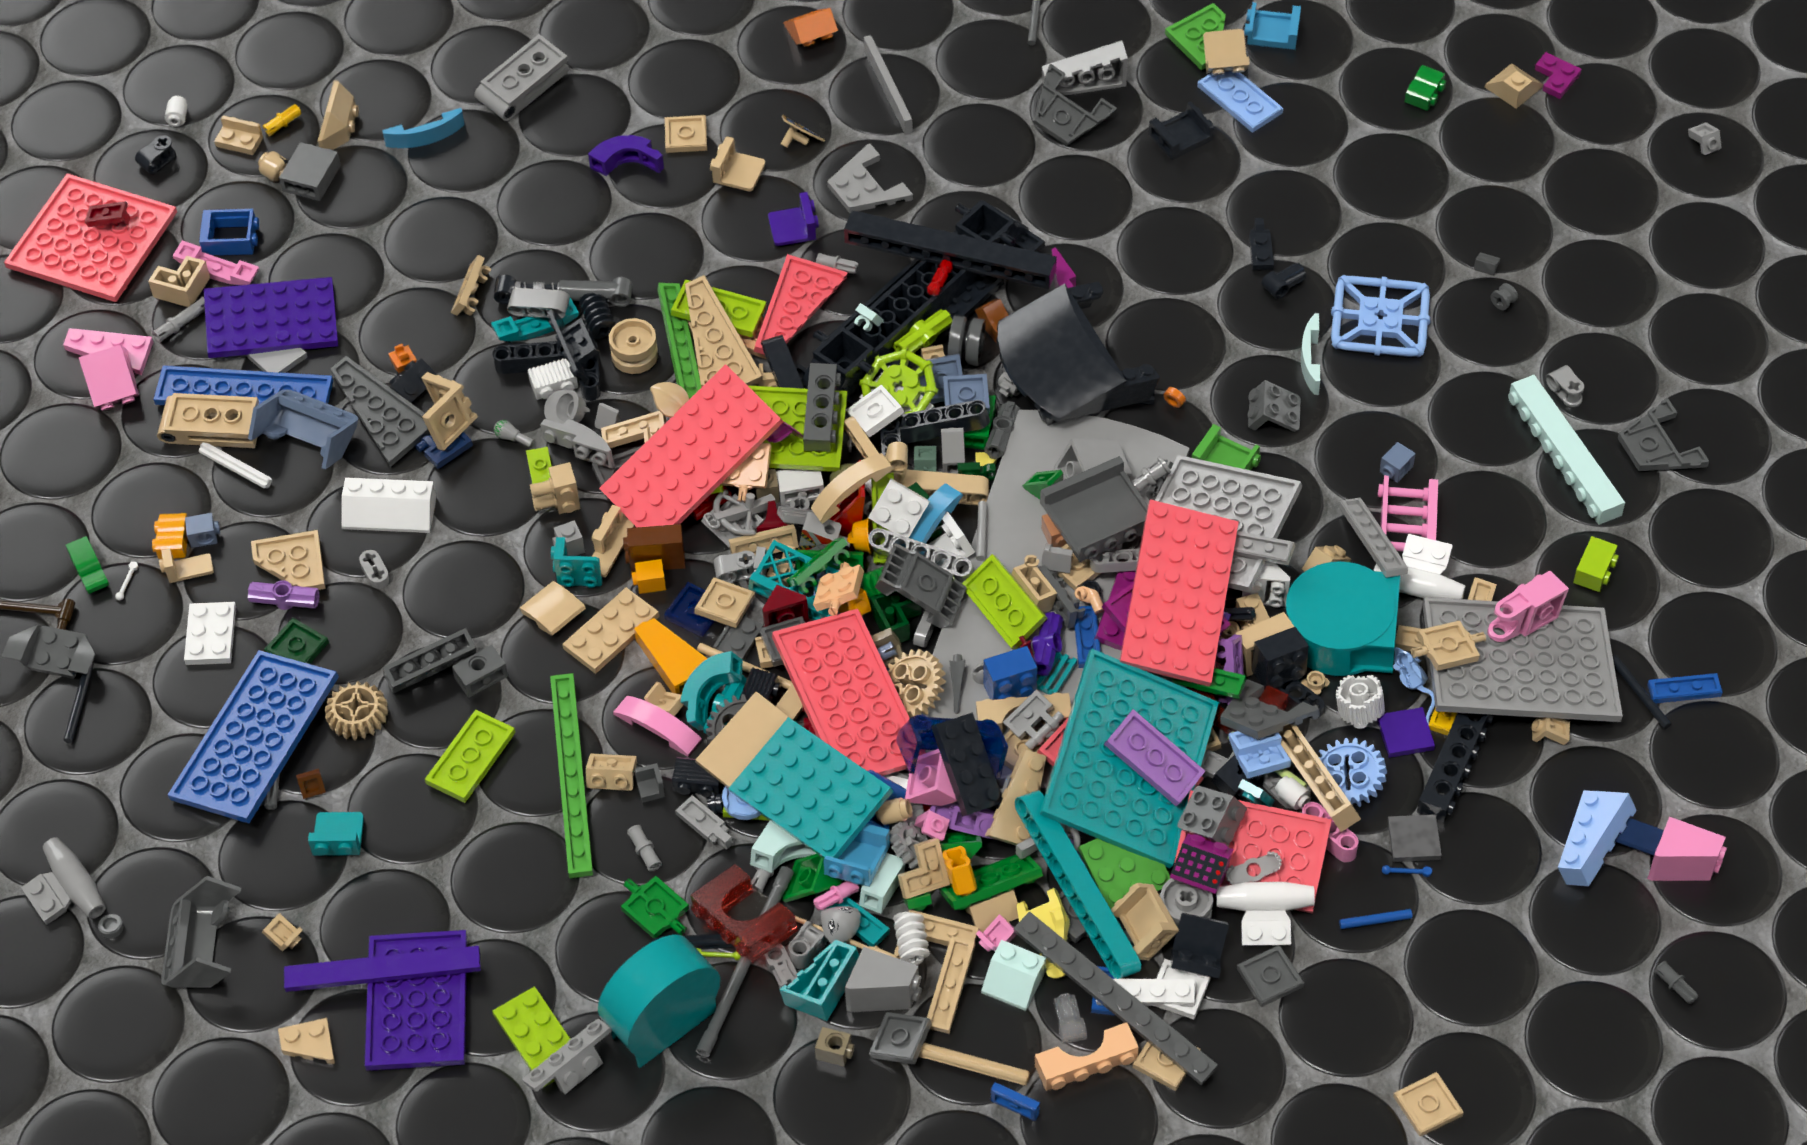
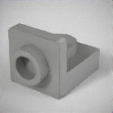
[1688,123,1721,155]

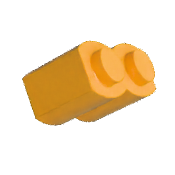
[152,513,188,559]
[942,846,977,896]

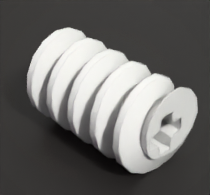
[893,912,930,965]

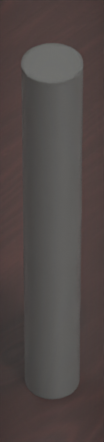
[1028,0,1040,46]

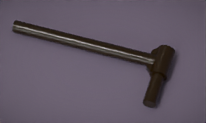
[0,599,76,630]

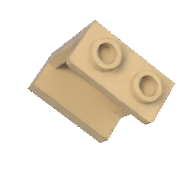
[1111,883,1179,960]

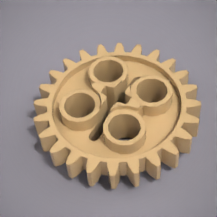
[887,649,946,722]

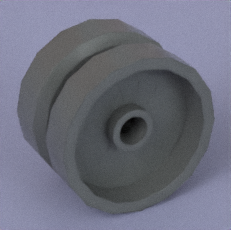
[948,315,986,366]

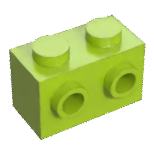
[1573,536,1619,592]

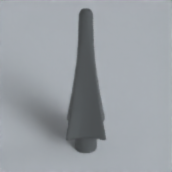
[949,654,966,713]

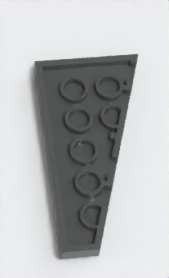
[330,356,430,467]

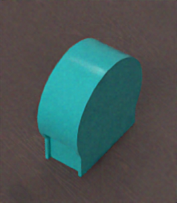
[1286,562,1400,676]
[598,935,721,1068]

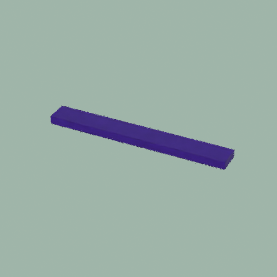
[284,946,481,992]

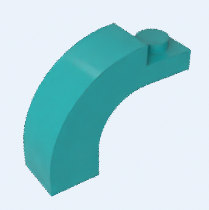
[680,651,743,730]

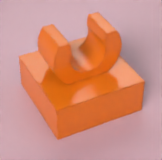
[388,344,417,373]

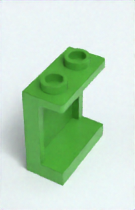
[1192,424,1261,470]

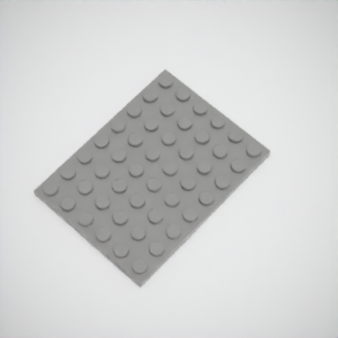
[1422,597,1623,722]

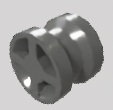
[1490,283,1518,310]

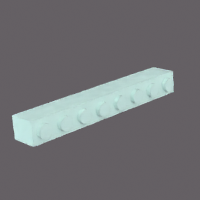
[1508,375,1625,525]

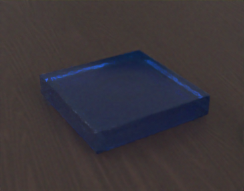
[664,582,714,637]

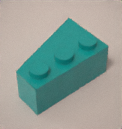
[779,940,859,1021]

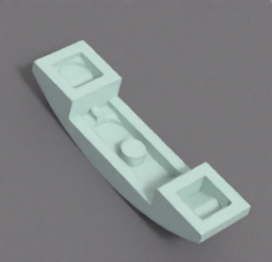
[1301,313,1320,395]

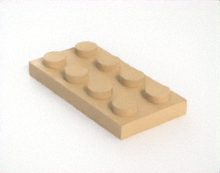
[562,588,659,674]

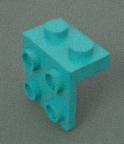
[551,537,602,587]
[308,812,364,855]

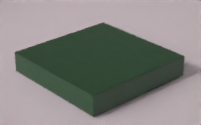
[264,618,329,664]

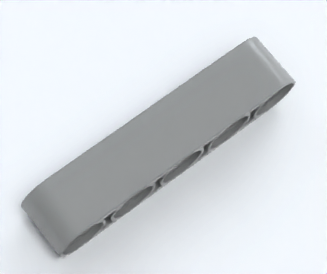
[868,528,975,582]

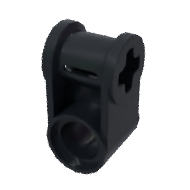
[135,135,176,174]

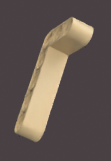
[885,442,989,505]

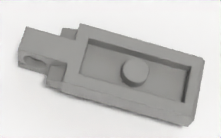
[675,796,733,850]

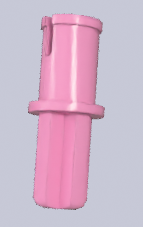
[813,881,859,910]

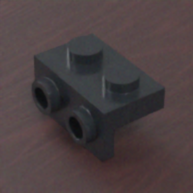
[389,358,437,403]

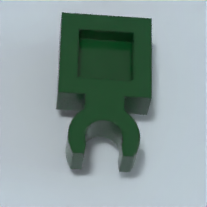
[958,462,996,480]

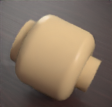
[258,151,288,182]

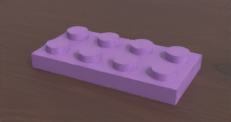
[1104,709,1205,806]

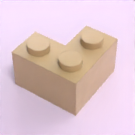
[148,256,210,307]

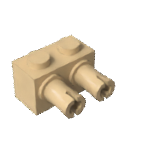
[530,462,581,514]

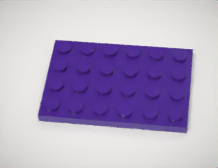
[204,277,338,358]
[365,930,467,1070]

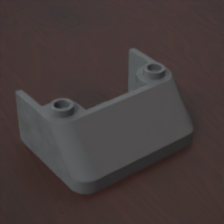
[161,876,241,988]

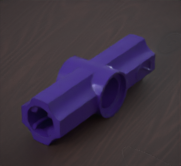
[1032,612,1064,676]

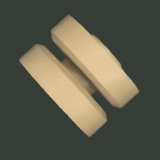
[609,318,658,374]

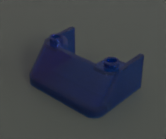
[896,715,1009,779]

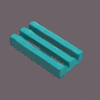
[1037,651,1077,695]

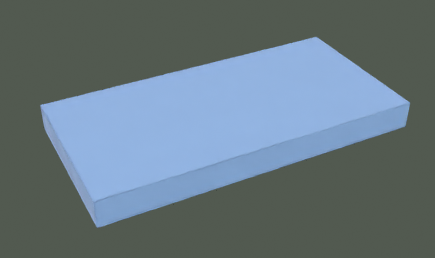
[1197,71,1283,133]

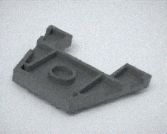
[1033,64,1117,146]
[1618,398,1709,471]
[1221,679,1320,739]

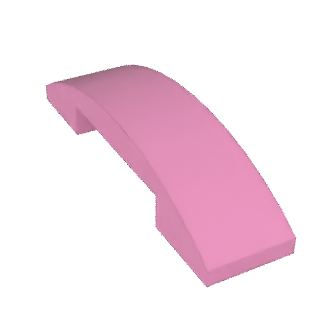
[173,240,259,285]
[613,696,702,757]

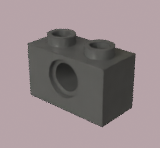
[452,645,508,698]

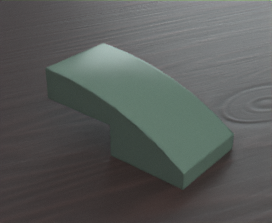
[914,446,936,472]

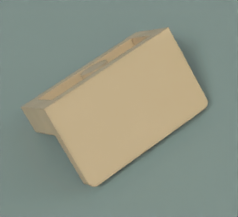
[965,890,1018,932]

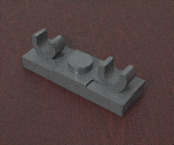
[1038,565,1086,629]

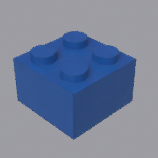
[983,646,1037,700]

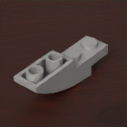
[540,419,615,468]

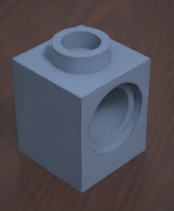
[1380,442,1415,483]
[185,513,220,548]

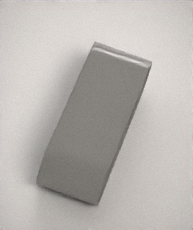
[507,288,570,318]

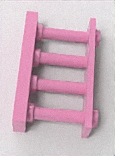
[1378,475,1438,552]

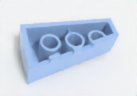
[1558,790,1637,886]

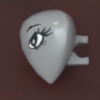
[821,906,861,943]

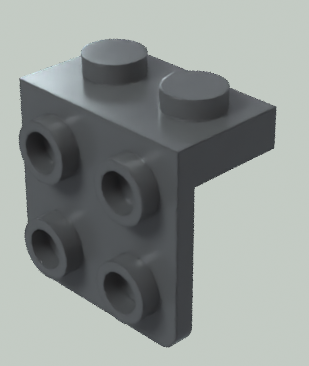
[1248,380,1301,432]
[1177,786,1247,847]

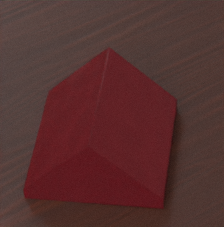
[762,585,809,627]

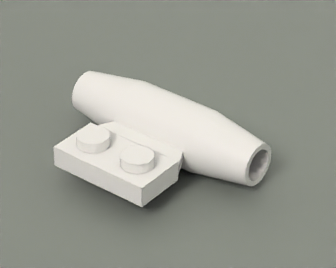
[1374,534,1466,599]
[1216,882,1315,946]

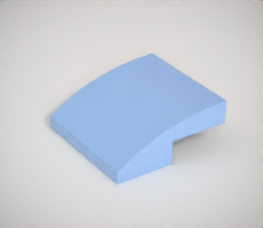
[1228,731,1291,779]

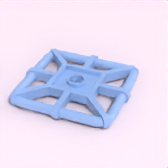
[1331,275,1430,357]

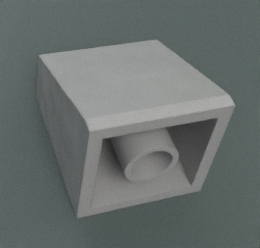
[1054,438,1132,480]
[845,947,922,1012]

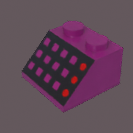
[1170,834,1234,894]

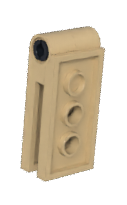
[157,393,259,448]

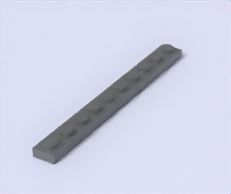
[1013,911,1218,1086]

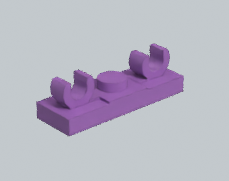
[1217,635,1244,705]

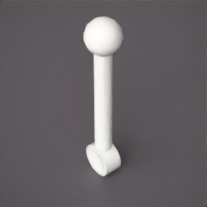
[115,562,139,601]

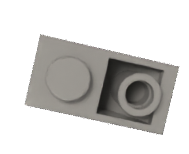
[941,428,965,474]

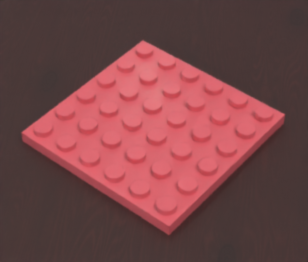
[4,174,177,302]

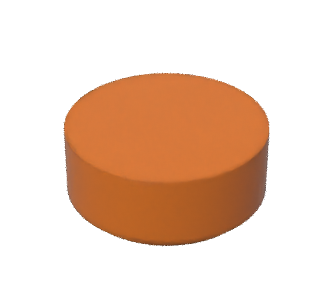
[1164,387,1186,408]

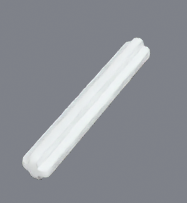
[199,442,272,489]

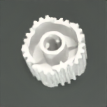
[1336,675,1385,728]

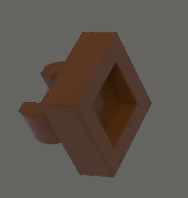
[296,768,326,799]

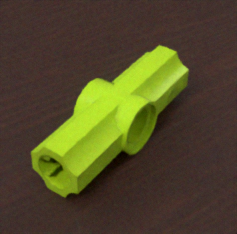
[893,309,952,353]

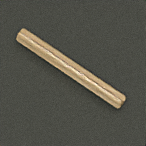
[919,1043,1029,1085]

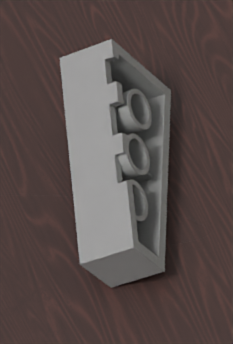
[1042,41,1127,95]

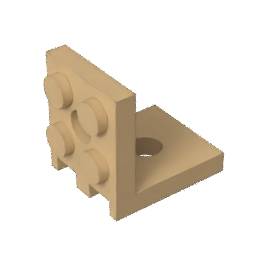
[421,372,478,451]

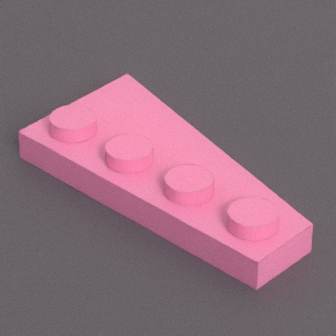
[63,328,153,375]

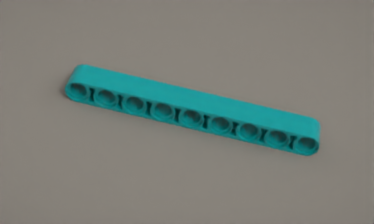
[1015,791,1141,979]

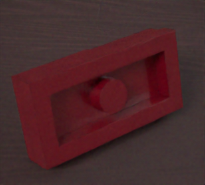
[85,201,131,227]

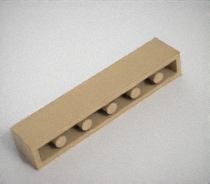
[1278,724,1361,832]

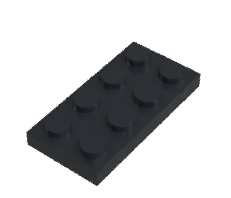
[931,712,1003,817]

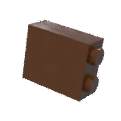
[623,524,685,572]

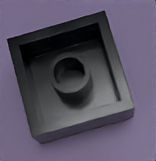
[1252,627,1309,691]

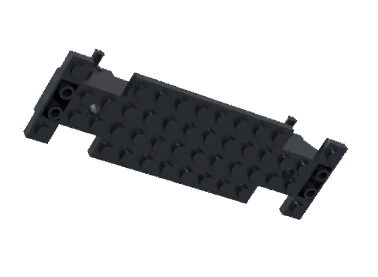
[795,200,1045,419]

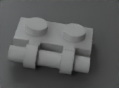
[1003,689,1065,750]

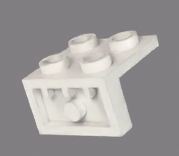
[923,511,975,567]

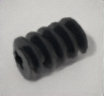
[579,293,616,339]

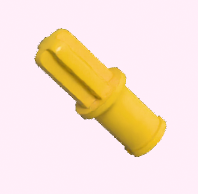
[262,104,301,136]

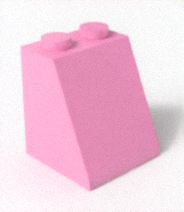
[78,344,139,411]
[1647,817,1727,881]

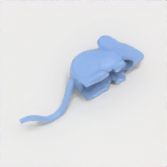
[1393,647,1435,725]

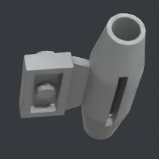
[21,837,106,925]

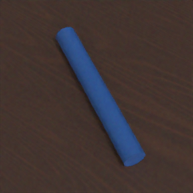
[1339,909,1412,929]

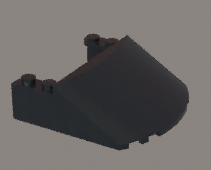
[996,281,1160,422]

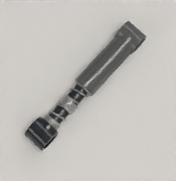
[493,275,633,307]

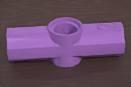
[248,580,319,610]

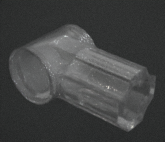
[1054,993,1087,1044]

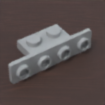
[523,1019,612,1094]

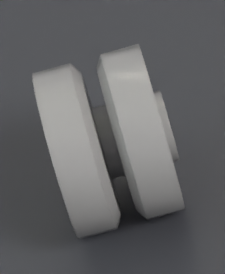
[1160,878,1213,935]

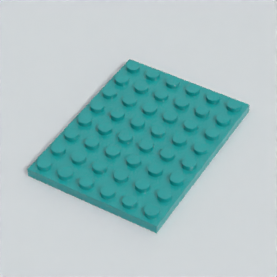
[1039,649,1219,868]

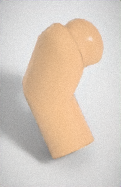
[1074,586,1104,614]

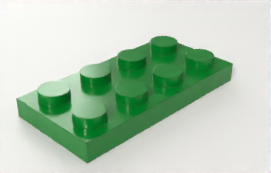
[939,855,1043,910]

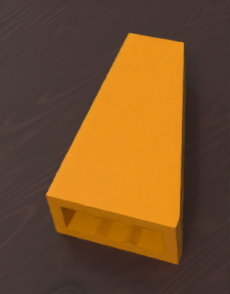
[634,618,708,695]

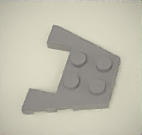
[827,143,913,213]

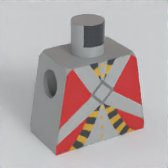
[798,512,851,551]

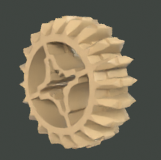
[325,681,388,741]

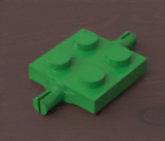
[621,876,689,938]

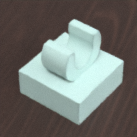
[854,303,884,332]

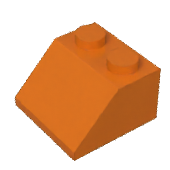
[784,8,838,47]

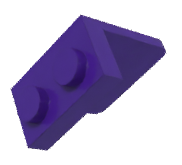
[768,192,819,246]

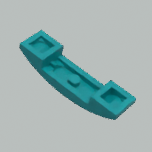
[491,298,579,341]

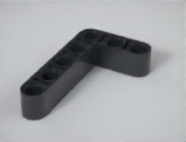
[492,340,601,401]
[880,400,990,456]

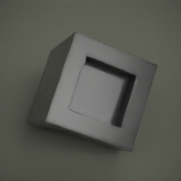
[635,763,665,803]

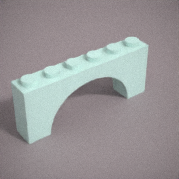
[750,821,905,914]

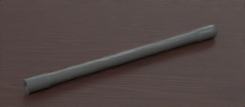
[696,866,794,1057]

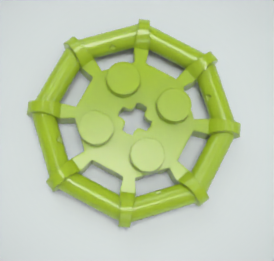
[859,348,938,414]

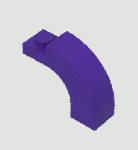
[588,135,664,176]

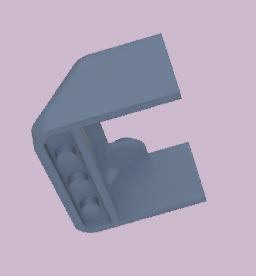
[248,390,358,469]

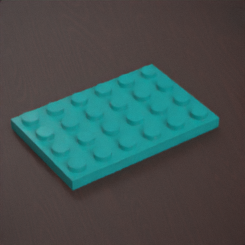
[728,717,894,859]

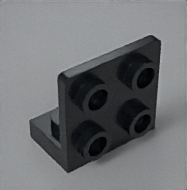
[1170,913,1229,978]

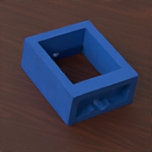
[199,209,260,255]

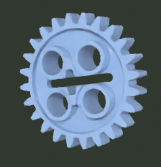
[1319,738,1387,807]

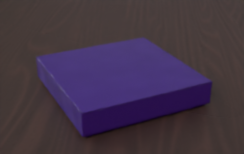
[1377,707,1435,758]

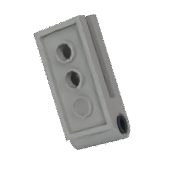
[475,34,569,121]

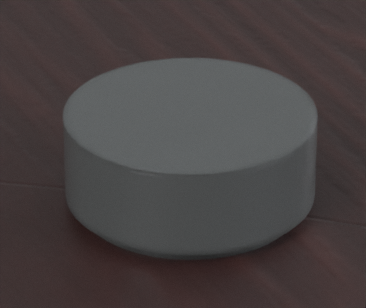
[98,914,124,938]

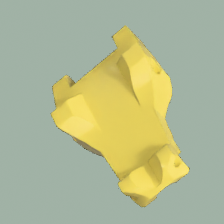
[1017,888,1070,979]

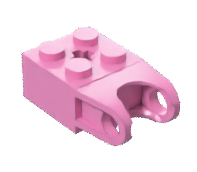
[1487,571,1569,642]

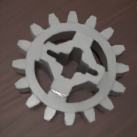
[889,821,928,869]

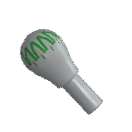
[494,420,534,447]

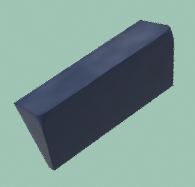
[1615,818,1664,855]

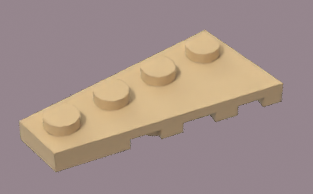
[985,750,1046,845]

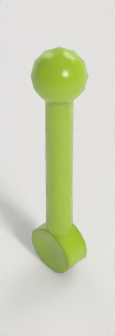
[696,948,742,960]

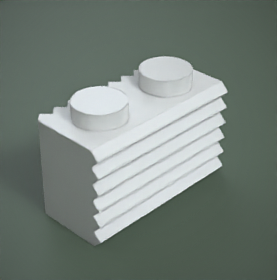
[528,359,578,400]

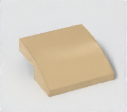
[520,581,586,635]

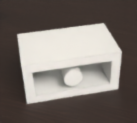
[776,469,824,505]

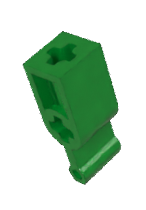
[66,536,109,594]

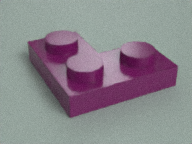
[1535,52,1581,99]

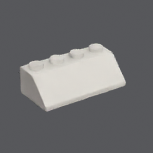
[342,478,437,533]

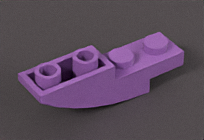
[930,802,995,839]

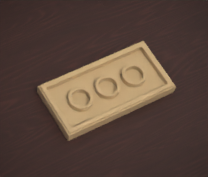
[695,692,788,788]

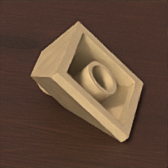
[1485,64,1543,108]

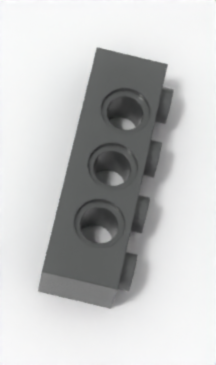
[803,363,841,452]
[383,628,476,694]

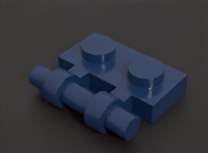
[415,432,473,469]

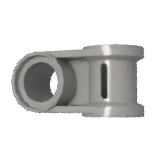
[1546,365,1584,407]
[713,551,755,583]
[789,921,828,969]

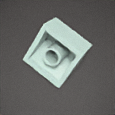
[981,940,1046,1011]

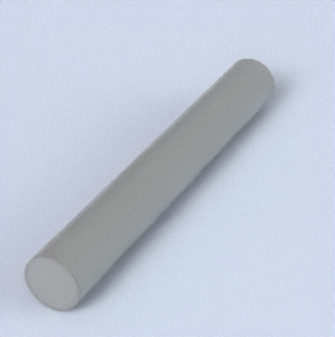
[976,501,987,561]

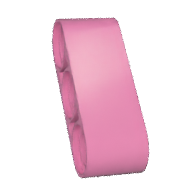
[1302,802,1359,862]

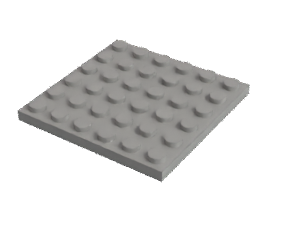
[1125,455,1302,593]

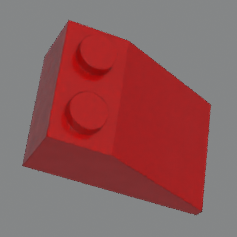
[830,460,865,537]

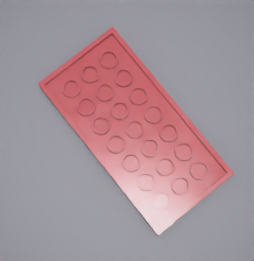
[599,364,783,527]
[1120,499,1239,686]
[772,609,926,776]

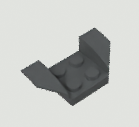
[2,625,95,679]

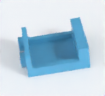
[1244,2,1301,50]
[823,824,890,887]

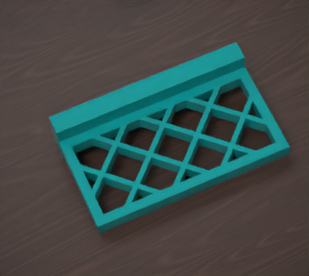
[748,540,838,620]

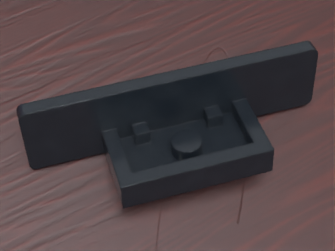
[548,309,599,382]

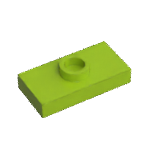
[526,447,552,484]

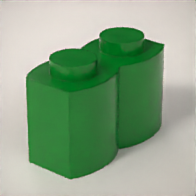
[1405,65,1447,110]

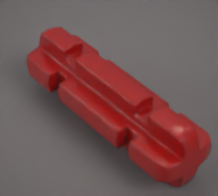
[927,259,952,296]

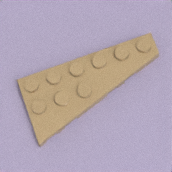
[685,275,763,387]

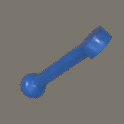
[1381,865,1432,877]

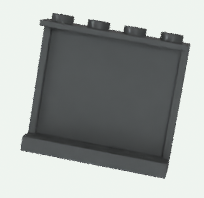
[1040,456,1148,562]

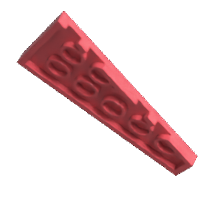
[754,254,848,355]

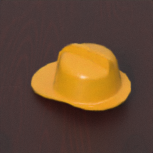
[847,518,873,555]

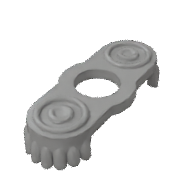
[1226,851,1282,885]

